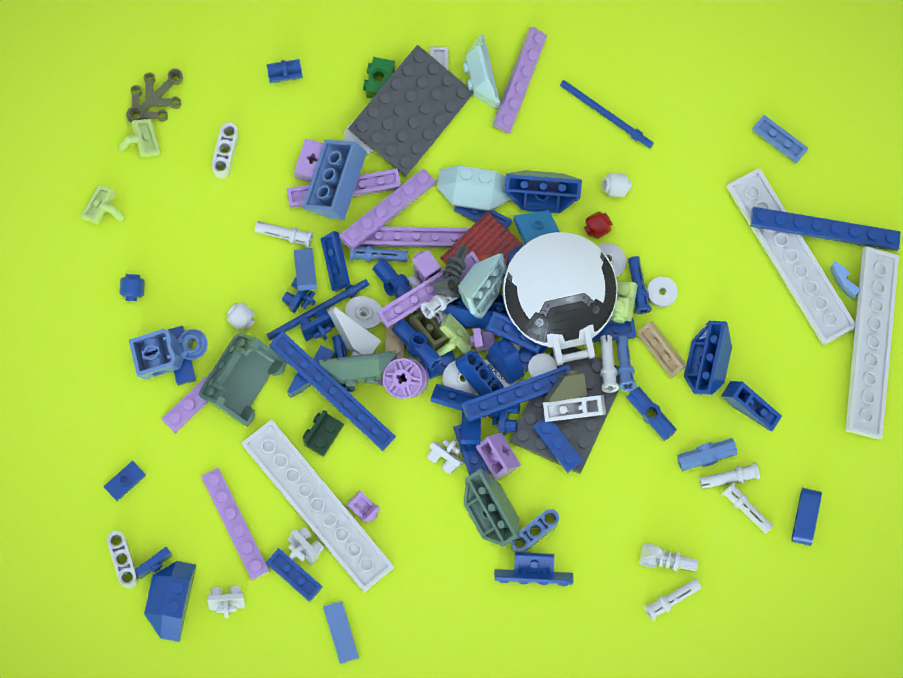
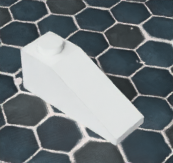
[328,307,381,356]
[543,395,606,422]

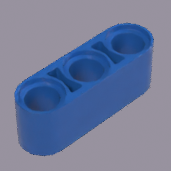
[455,350,504,396]
[791,487,822,546]

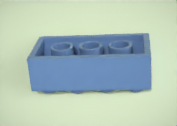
[302,140,367,220]

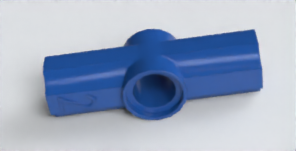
[372,259,411,298]
[392,319,442,370]
[626,387,677,441]

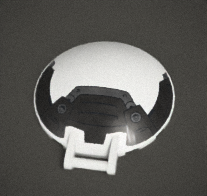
[503,232,617,366]

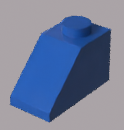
[485,338,525,385]

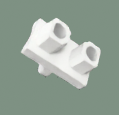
[427,439,464,474]
[287,527,324,565]
[207,586,245,618]

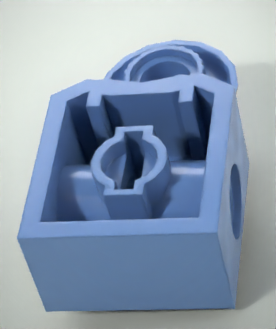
[129,329,208,380]

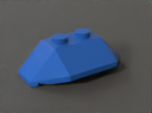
[505,170,582,213]
[443,295,509,331]
[684,321,732,395]
[144,561,197,642]

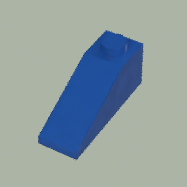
[721,381,782,431]

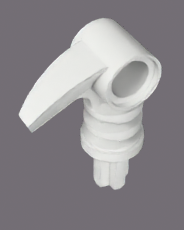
[639,544,698,571]

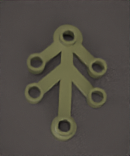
[126,68,183,123]

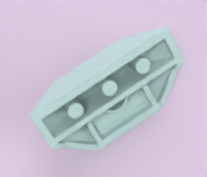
[463,34,500,109]
[437,165,511,212]
[458,253,507,318]

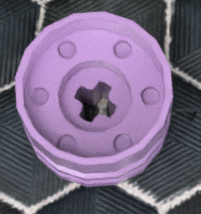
[383,358,429,399]

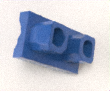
[267,59,303,83]
[282,277,316,314]
[300,308,336,342]
[488,404,521,436]

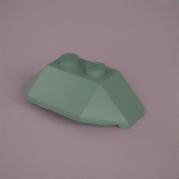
[319,350,397,387]
[464,469,520,547]

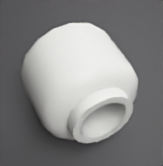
[602,173,631,197]
[226,302,255,331]

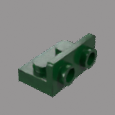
[302,410,344,458]

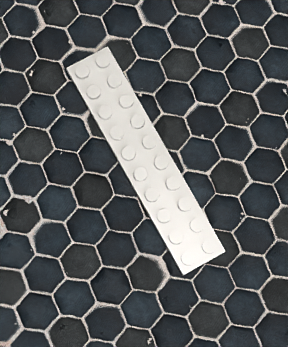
[726,168,855,346]
[845,247,899,439]
[241,419,394,593]

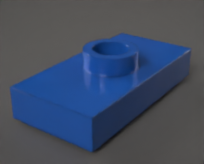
[103,461,146,501]
[135,547,173,579]

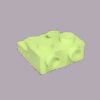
[609,281,638,323]

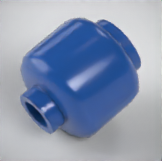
[119,274,145,301]

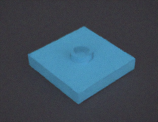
[513,210,560,245]

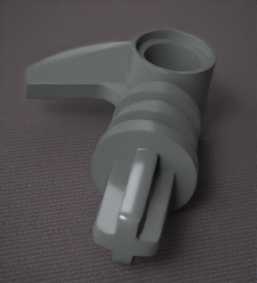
[433,244,469,298]

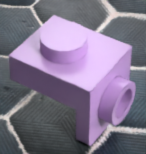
[470,328,495,353]
[346,491,380,522]

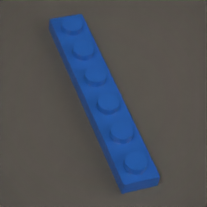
[461,365,571,422]

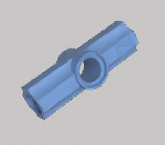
[677,438,738,472]

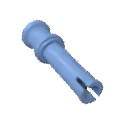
[350,245,408,262]
[616,336,637,391]

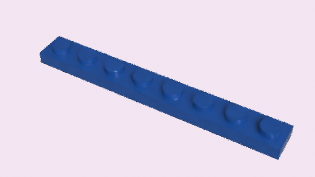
[750,207,901,251]
[269,331,396,451]

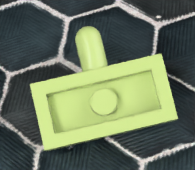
[119,119,161,157]
[80,185,125,224]
[436,313,472,356]

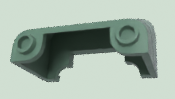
[199,332,287,427]

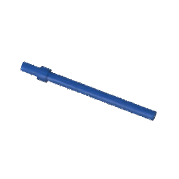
[560,80,654,149]
[266,279,370,341]

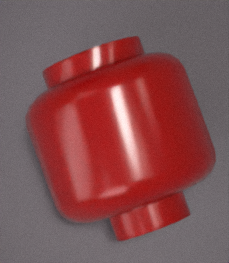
[584,211,613,239]

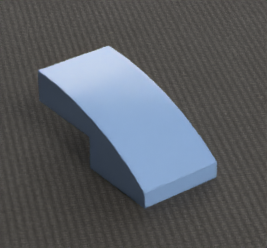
[830,261,860,300]

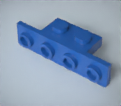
[494,552,573,586]

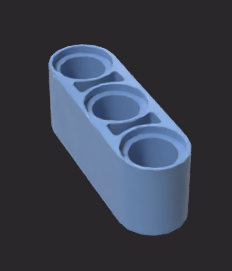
[511,509,559,553]

